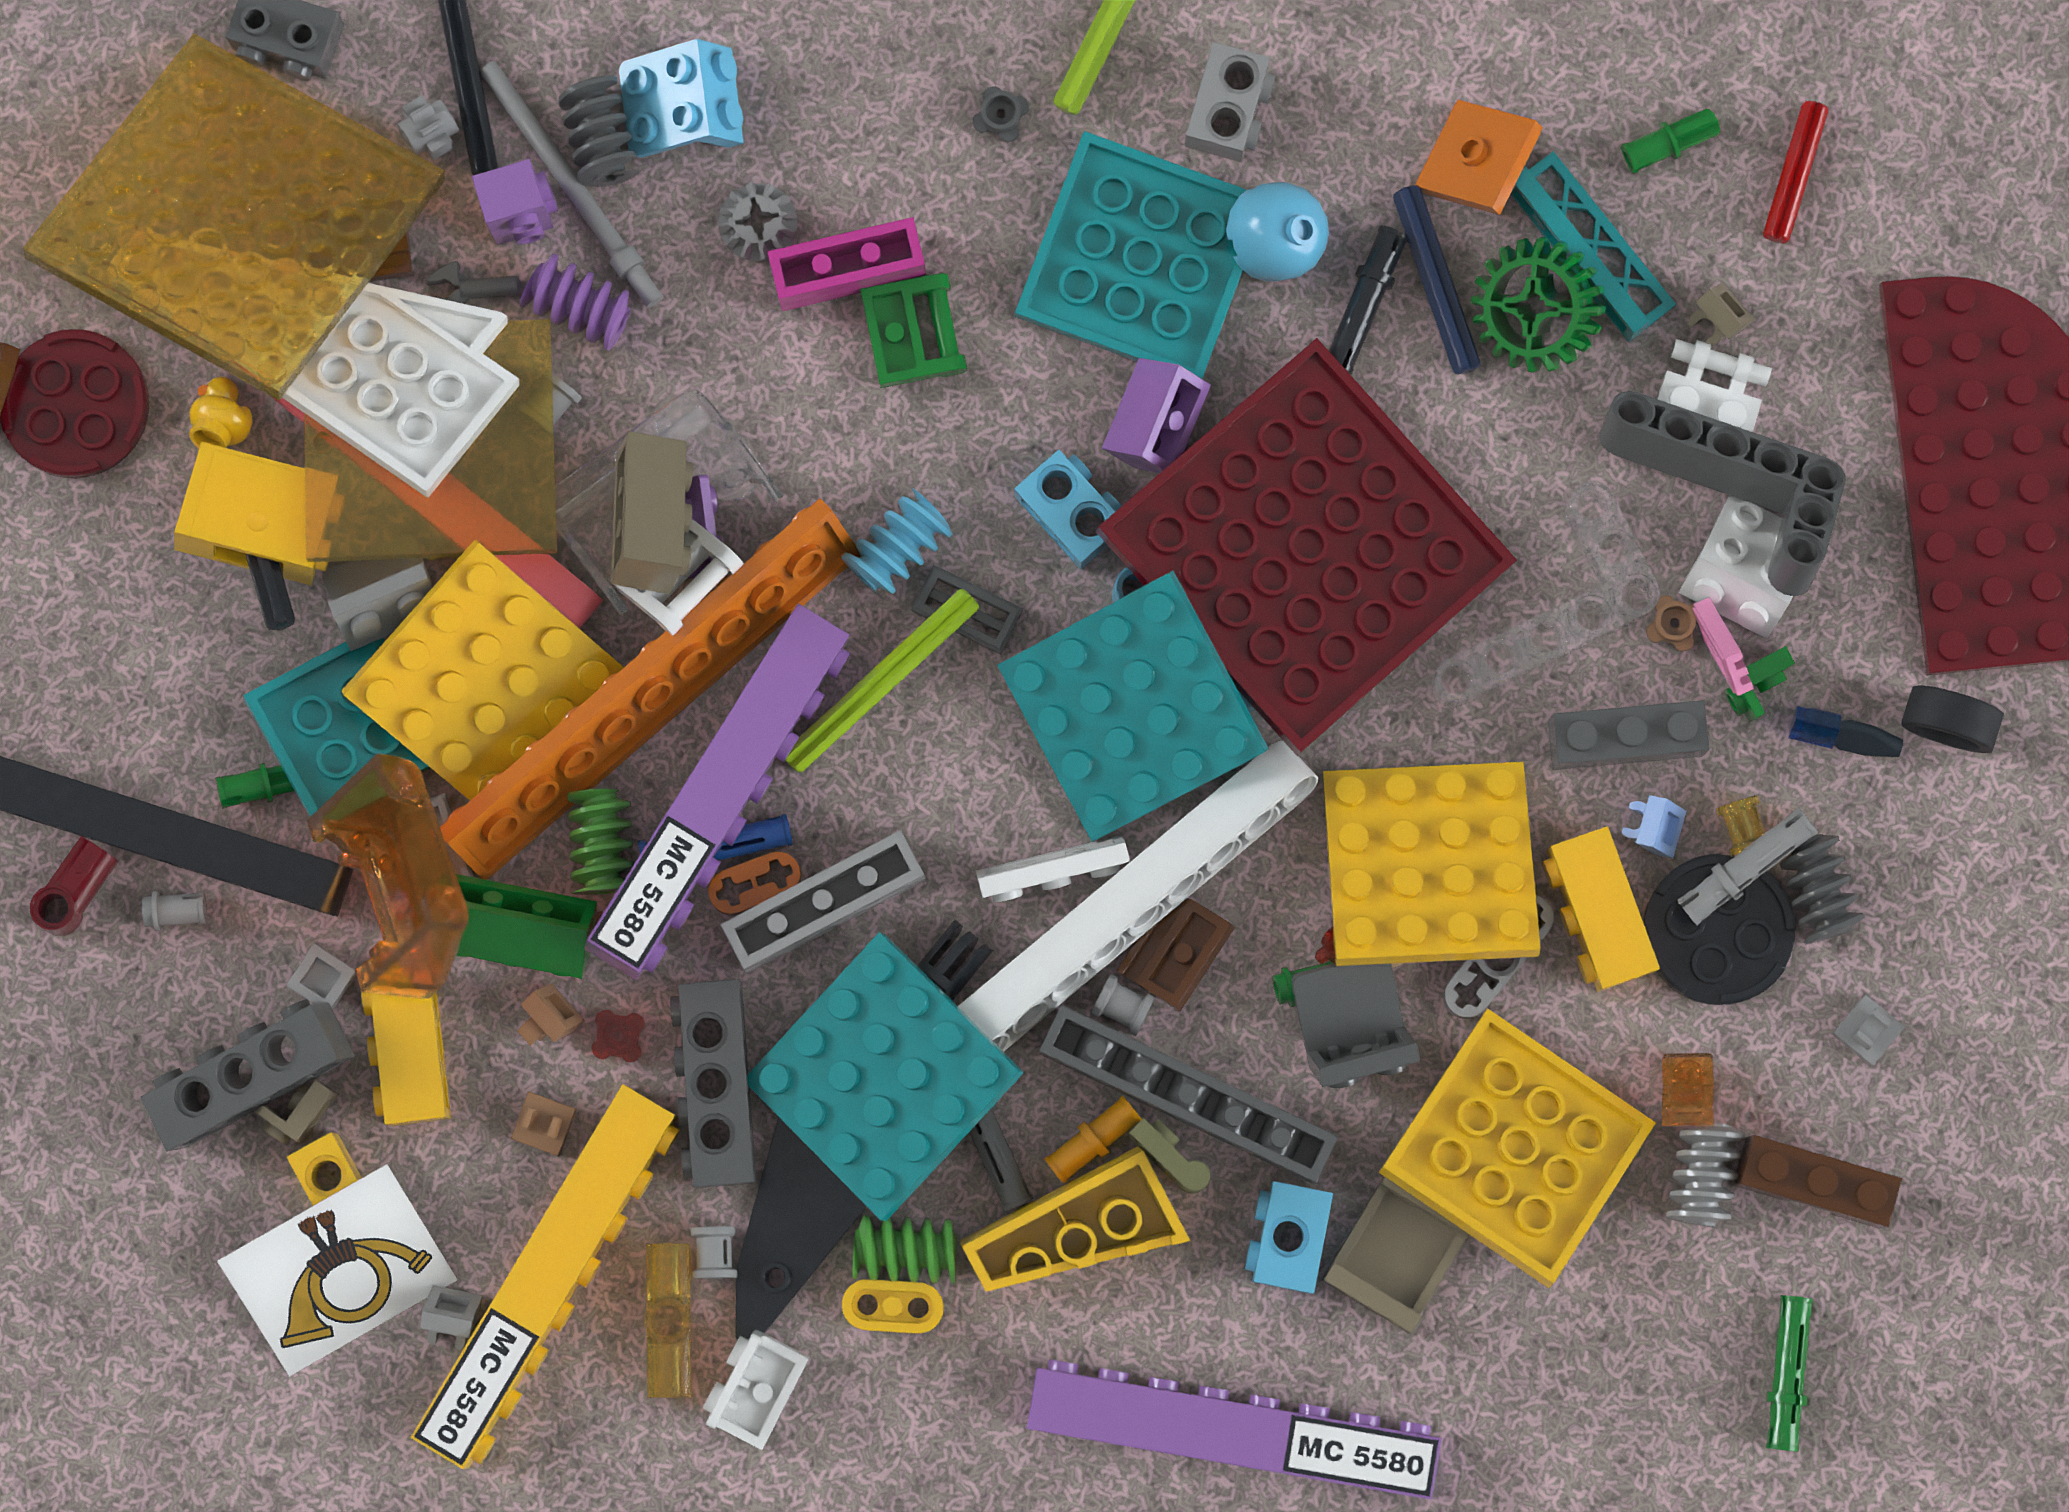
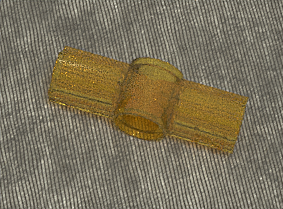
[644,1243,694,1398]

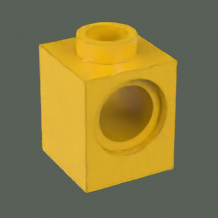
[287,1132,362,1206]

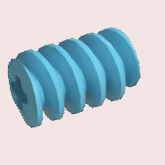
[841,488,953,594]

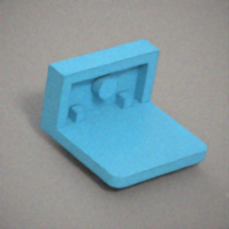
[619,39,744,158]

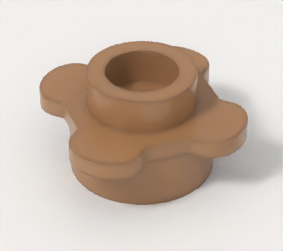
[1646,595,1698,652]

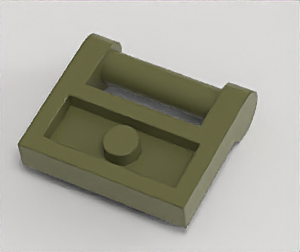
[1128,1118,1211,1194]

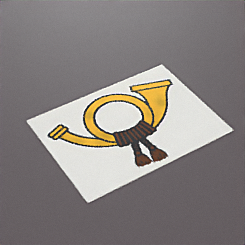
[217,1164,458,1376]

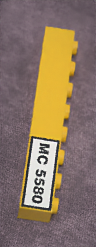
[410,1084,680,1469]

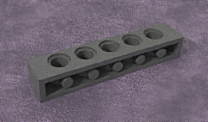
[1039,1005,1338,1185]

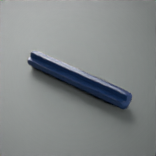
[1393,185,1481,375]

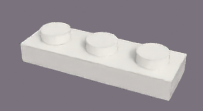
[976,835,1130,902]

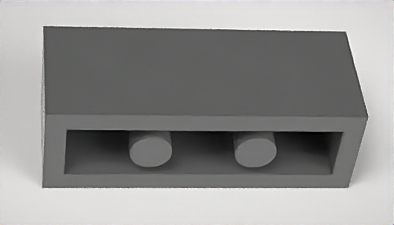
[1547,700,1710,770]

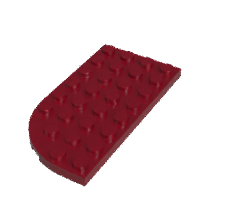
[1879,276,2069,676]

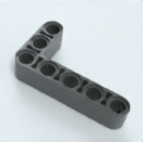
[1599,391,1846,596]

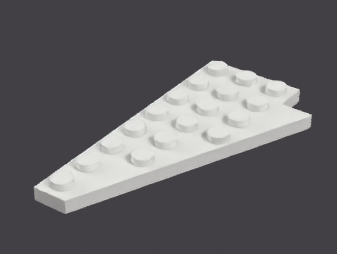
[106,232,520,499]

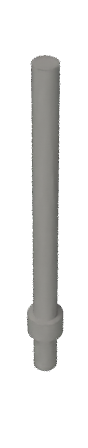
[479,61,663,308]

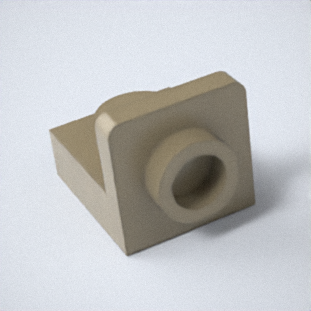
[256,1080,339,1145]

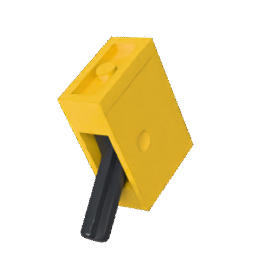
[174,441,346,631]

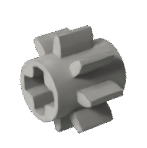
[397,95,459,161]

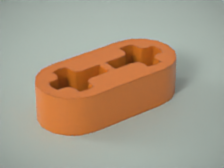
[708,851,802,916]

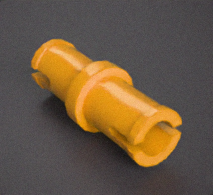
[1044,1095,1142,1183]

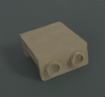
[1322,1176,1470,1333]

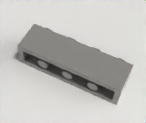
[720,830,926,974]

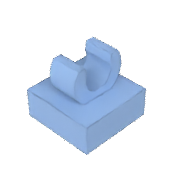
[1622,795,1687,859]

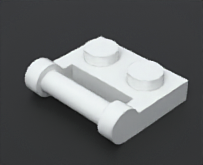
[615,519,743,636]

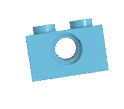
[1245,1181,1333,1294]

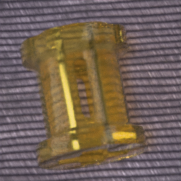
[1716,795,1766,857]

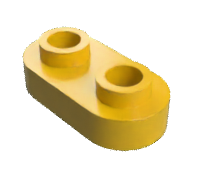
[842,1279,944,1334]

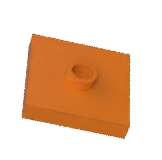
[1415,99,1543,215]

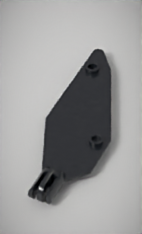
[735,920,993,1340]

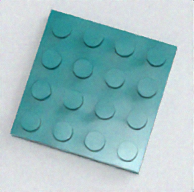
[1015,131,1247,379]
[997,571,1269,842]
[747,932,1024,1221]

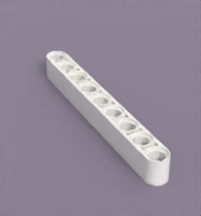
[958,741,1318,1052]

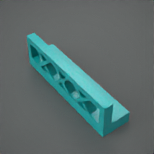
[1510,151,1677,343]

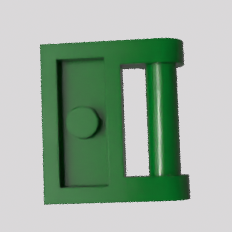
[860,273,968,389]

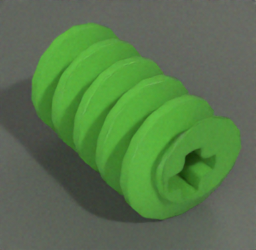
[567,789,634,895]
[853,1215,957,1284]

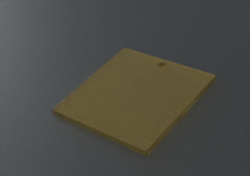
[304,319,557,562]

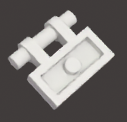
[1657,339,1772,432]

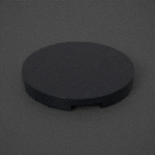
[1644,854,1796,1005]

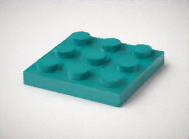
[243,637,430,829]

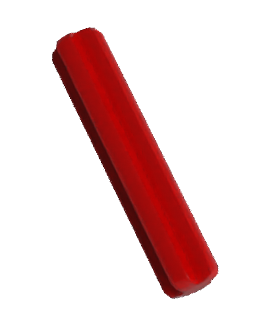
[1763,100,1828,244]

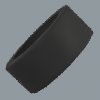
[1901,685,2004,753]

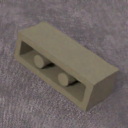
[611,431,693,594]

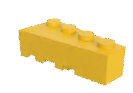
[959,1146,1190,1292]

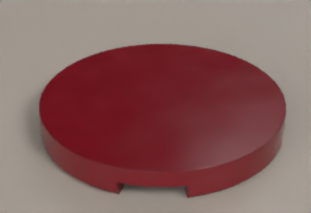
[0,329,149,478]

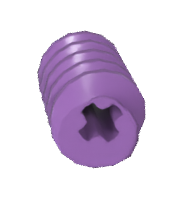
[520,253,631,351]

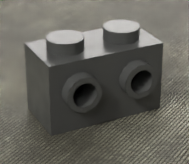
[225,0,345,81]

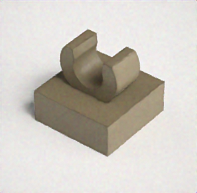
[1688,283,1755,346]

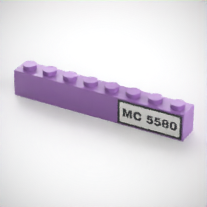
[584,603,851,981]
[1027,1359,1442,1500]

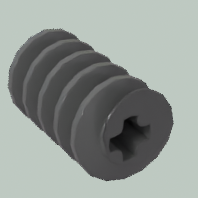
[558,76,640,187]
[1780,834,1864,945]

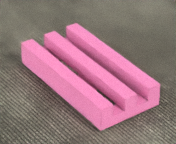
[1692,597,1754,696]

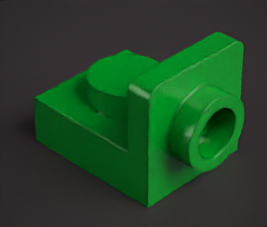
[1725,646,1795,723]

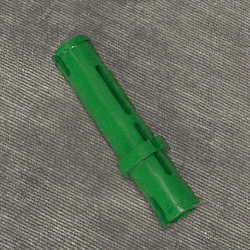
[1766,1295,1813,1452]

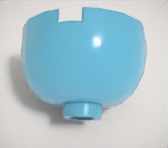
[1226,182,1329,282]

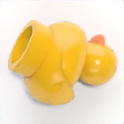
[189,376,252,448]

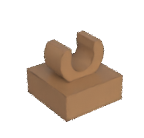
[517,983,585,1046]
[510,1091,577,1157]

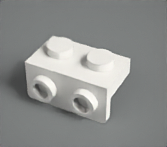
[703,1329,810,1450]

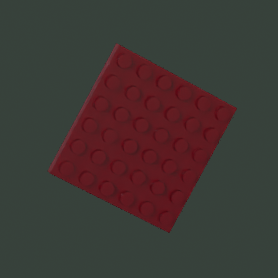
[1096,338,1517,756]

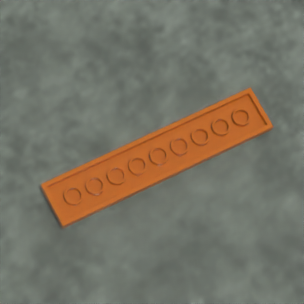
[436,498,860,880]

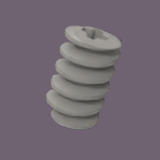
[1666,1118,1745,1228]

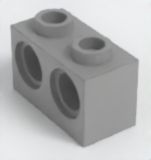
[1184,42,1276,162]

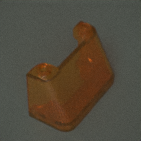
[307,753,469,999]

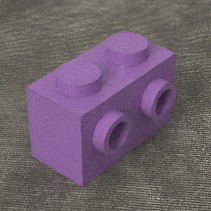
[472,159,558,245]
[1102,358,1211,473]

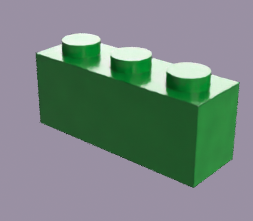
[433,873,598,979]

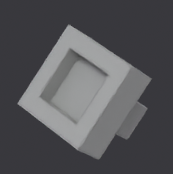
[286,943,359,1010]
[1831,995,1905,1066]
[420,1286,483,1350]

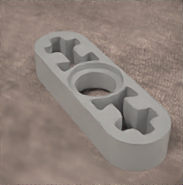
[1443,895,1554,1019]

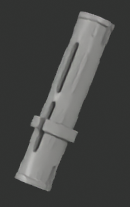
[1678,807,1818,925]

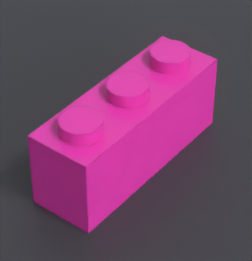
[767,217,926,312]

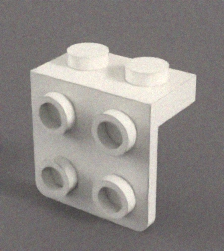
[1678,496,1793,639]

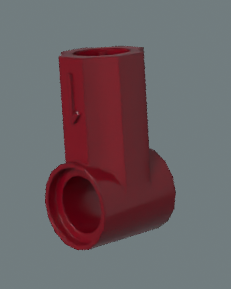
[30,836,119,936]

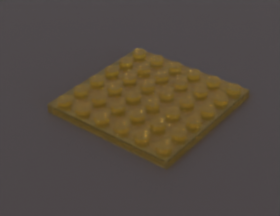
[23,33,445,400]

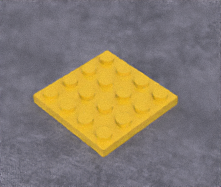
[341,539,624,800]
[1322,762,1541,966]
[1378,1008,1656,1288]

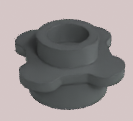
[973,86,1029,142]

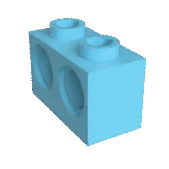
[1014,450,1121,570]

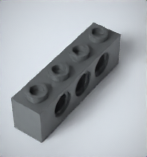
[670,979,757,1188]
[140,999,355,1152]

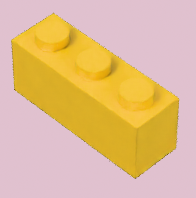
[1542,826,1660,992]
[361,966,451,1127]

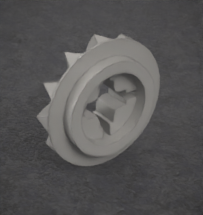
[718,182,797,261]

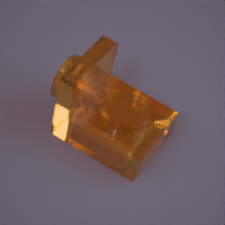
[1661,1053,1715,1126]

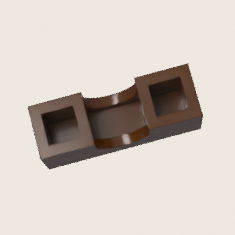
[1733,1135,1902,1229]

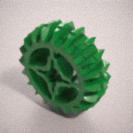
[1470,237,1606,373]

